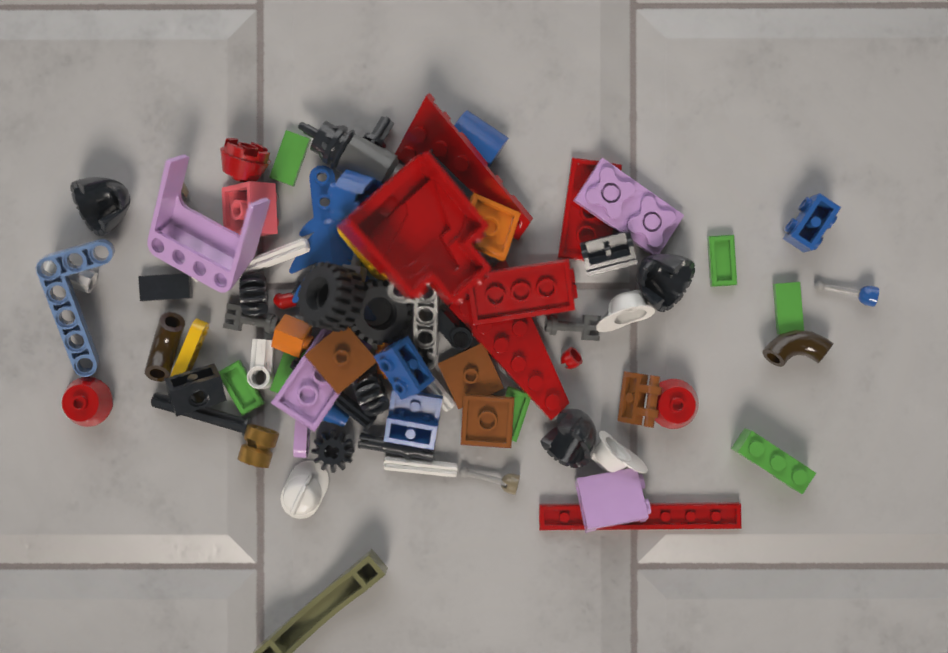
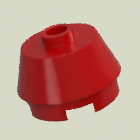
[220,138,271,182]
[62,377,113,427]
[655,379,699,429]

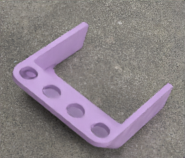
[147,154,270,293]

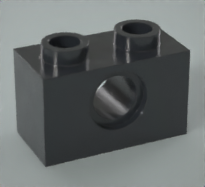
[164,363,227,417]

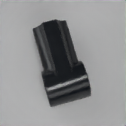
[439,304,473,351]

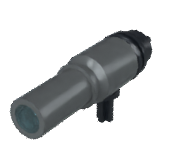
[298,116,406,184]

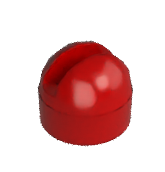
[560,347,583,369]

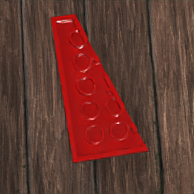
[395,93,533,240]
[449,259,570,420]

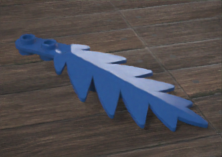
[289,165,376,340]

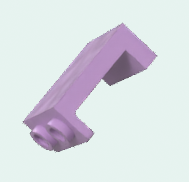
[575,468,651,533]

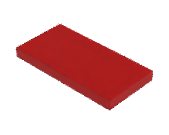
[558,157,622,261]
[468,259,575,325]

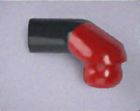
[273,280,301,310]

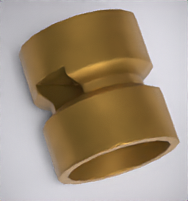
[237,424,279,468]

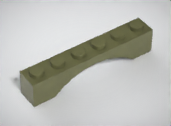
[253,549,388,653]

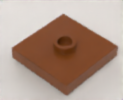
[304,327,377,395]
[438,344,504,409]
[460,393,515,448]

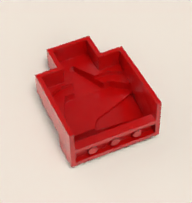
[337,151,492,305]

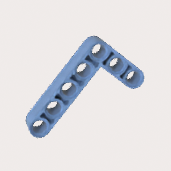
[36,239,115,377]

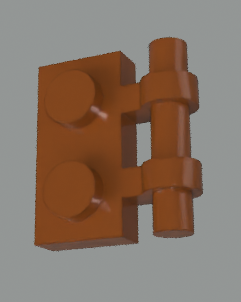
[617,371,662,428]

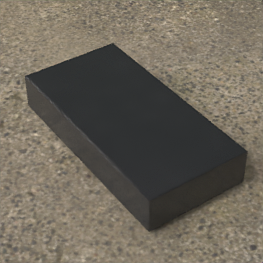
[138,273,192,301]

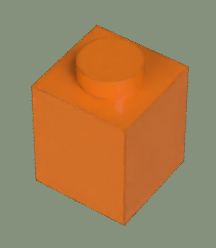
[271,314,314,358]

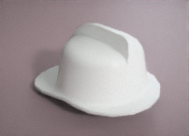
[596,290,655,332]
[592,431,648,473]
[280,460,329,519]

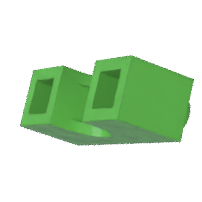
[731,428,816,495]

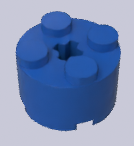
[328,170,383,222]

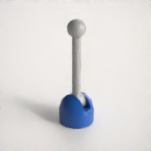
[815,281,879,307]

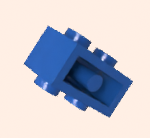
[783,193,841,253]
[374,336,435,400]

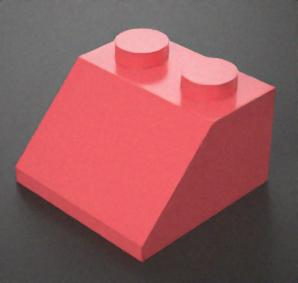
[222,181,279,236]

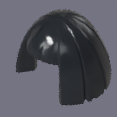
[70,177,131,236]
[636,253,695,312]
[540,409,597,468]

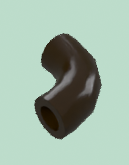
[145,312,185,382]
[762,330,834,367]

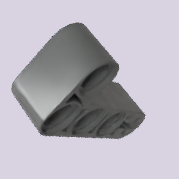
[388,282,440,370]

